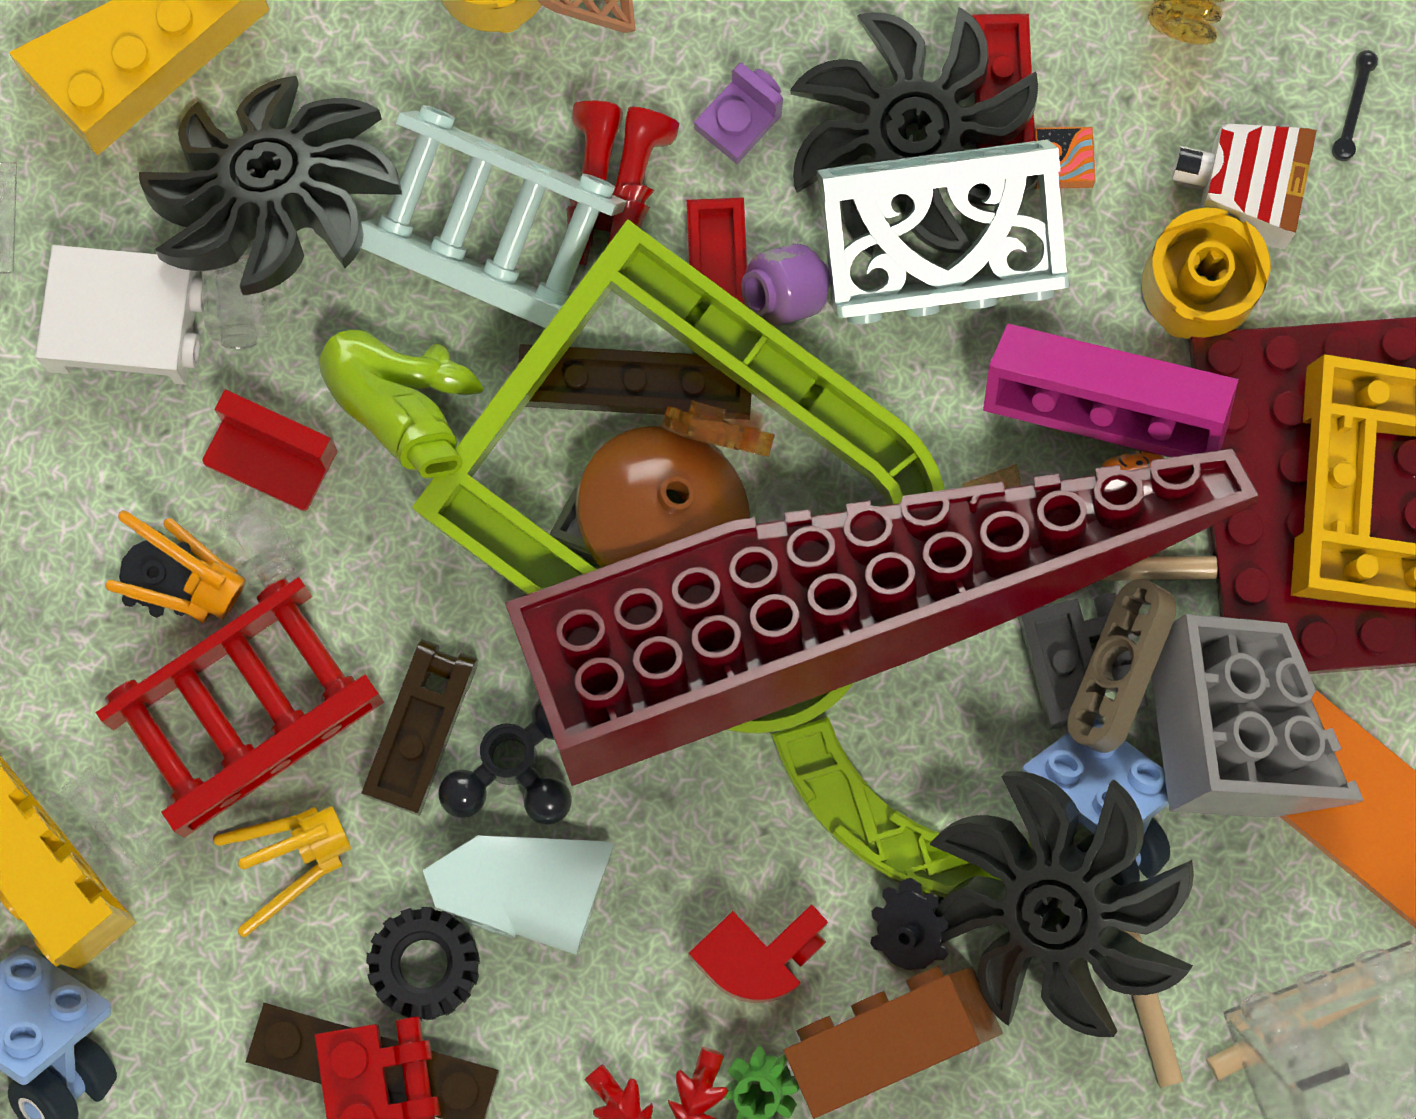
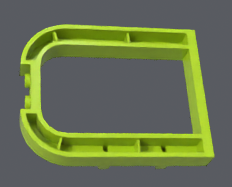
[411,219,945,734]

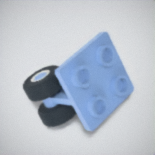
[1022,719,1170,886]
[0,946,117,1119]

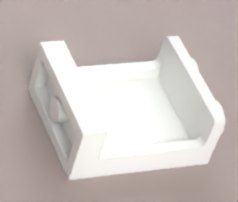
[35,245,208,385]

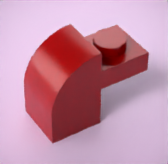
[688,904,828,1003]

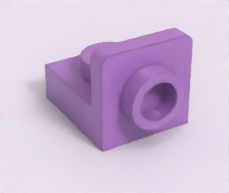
[694,62,783,164]

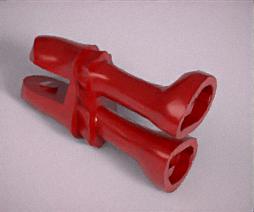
[566,100,680,266]

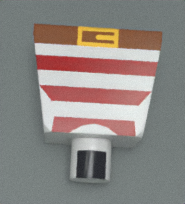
[1172,123,1317,250]

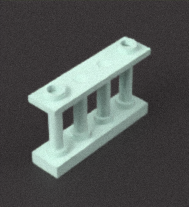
[361,105,627,328]

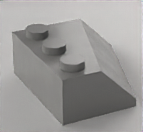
[1151,614,1364,818]

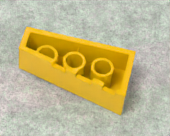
[0,755,137,970]

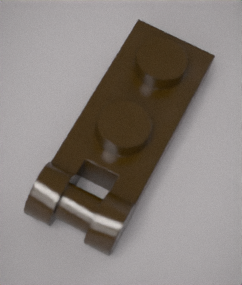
[361,639,478,816]

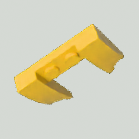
[1291,354,1416,608]

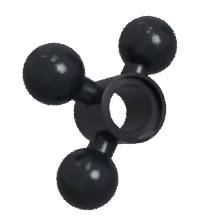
[438,699,572,825]

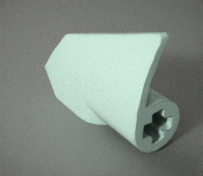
[423,835,613,955]

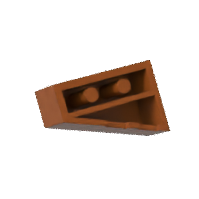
[783,966,1003,1119]

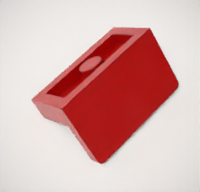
[202,389,338,511]

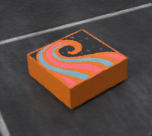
[1035,127,1096,189]

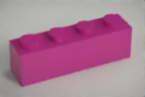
[983,323,1238,458]

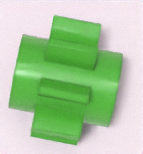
[724,1046,800,1119]

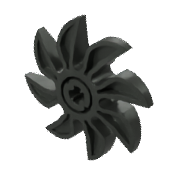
[790,7,1038,258]
[139,76,402,295]
[930,771,1194,1037]

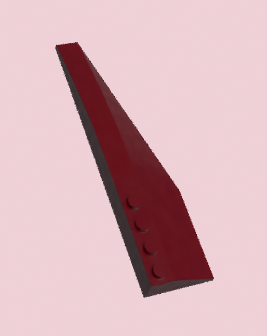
[505,449,1259,786]

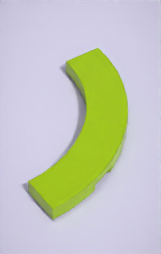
[771,717,1059,900]

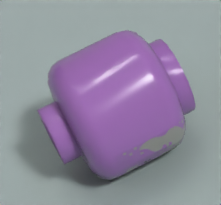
[741,243,830,326]

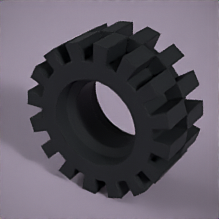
[366,907,480,1020]

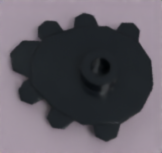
[119,530,192,618]
[870,878,949,970]

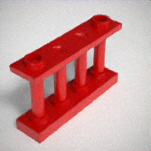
[95,577,385,838]

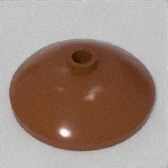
[576,426,750,567]

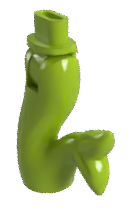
[319,330,484,478]

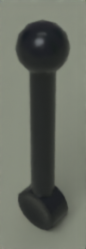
[1332,50,1378,161]

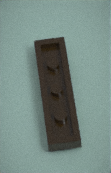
[518,344,752,420]
[245,1003,500,1119]

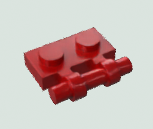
[315,1017,441,1119]

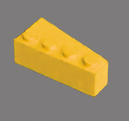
[8,0,269,156]

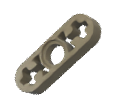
[1067,579,1176,753]

